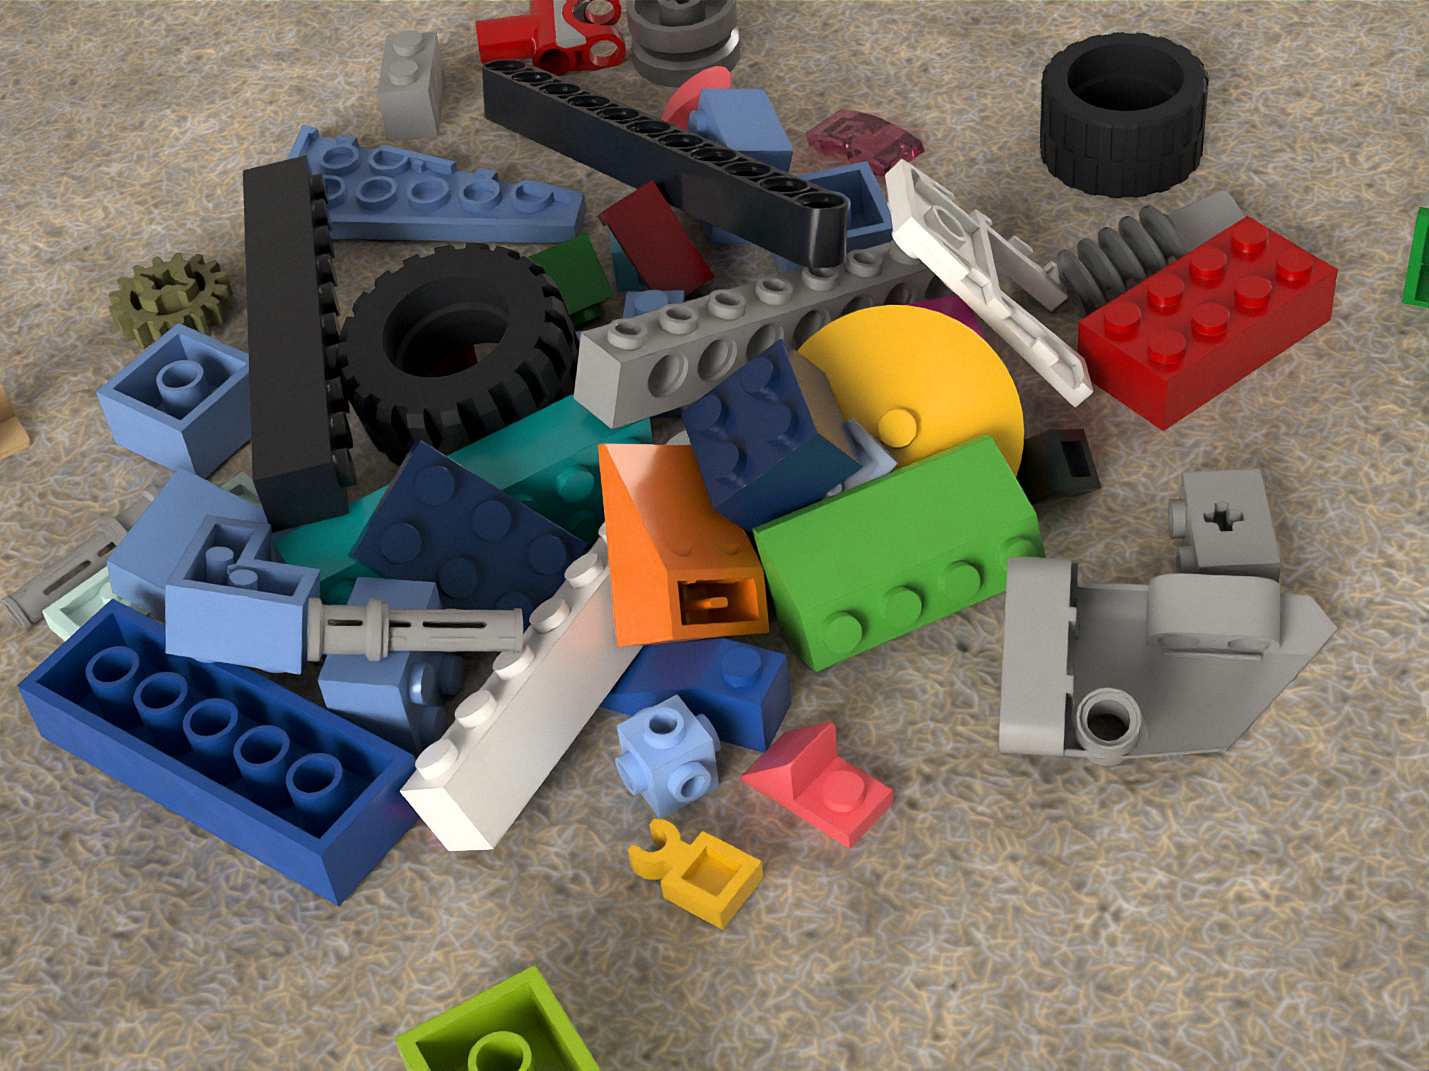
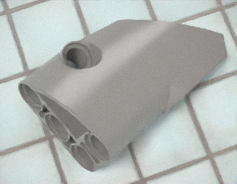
[999,556,1338,766]

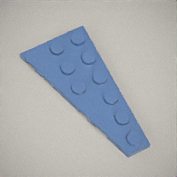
[287,124,587,243]

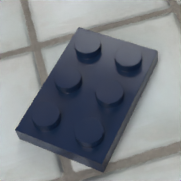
[348,440,587,634]

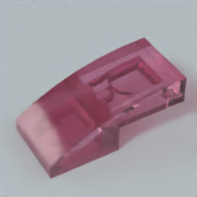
[805,109,925,176]

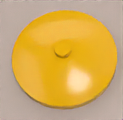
[798,305,1024,478]

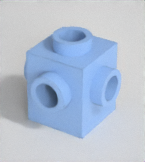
[615,695,721,819]

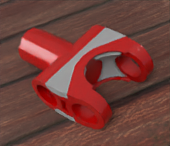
[476,0,626,76]

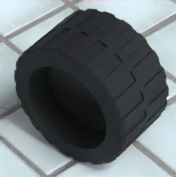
[1040,32,1209,199]

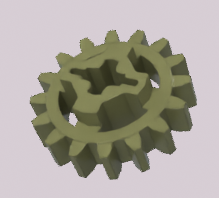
[108,253,234,349]

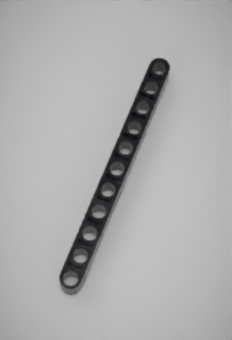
[482,60,848,268]

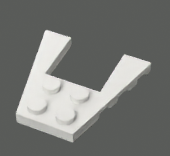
[885,159,1094,408]

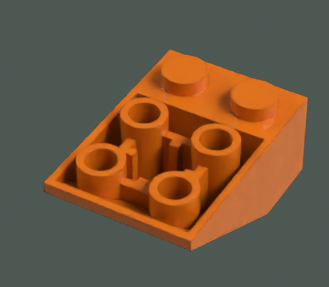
[598,444,770,647]

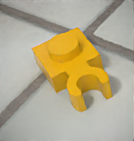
[627,818,764,930]

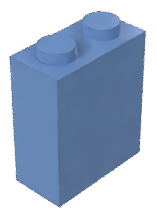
[107,467,300,620]

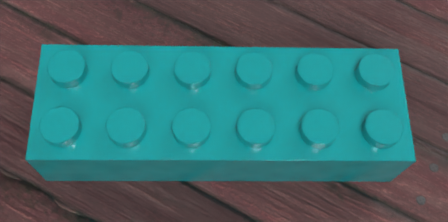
[271,394,654,661]

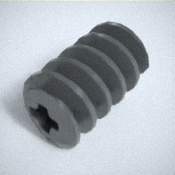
[1056,205,1189,318]

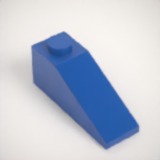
[599,638,791,753]

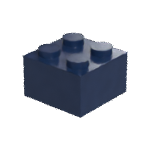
[680,338,863,536]

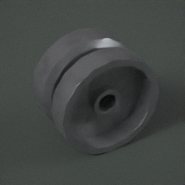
[626,0,740,88]

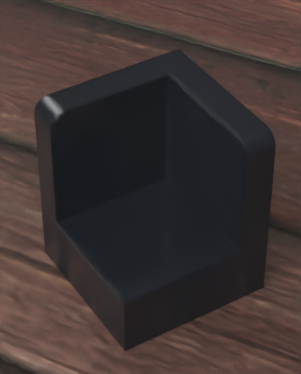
[1016,429,1102,506]

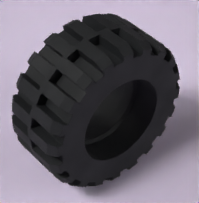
[336,243,580,467]

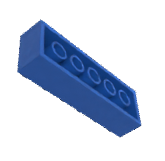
[17,598,420,906]

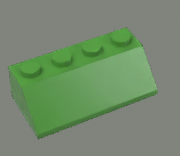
[753,433,1046,672]

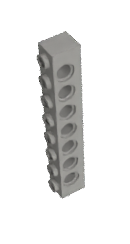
[574,239,957,429]

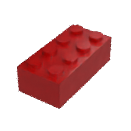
[1077,216,1338,431]

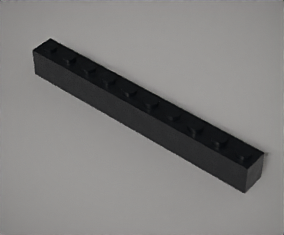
[243,155,357,533]

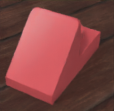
[741,721,894,849]

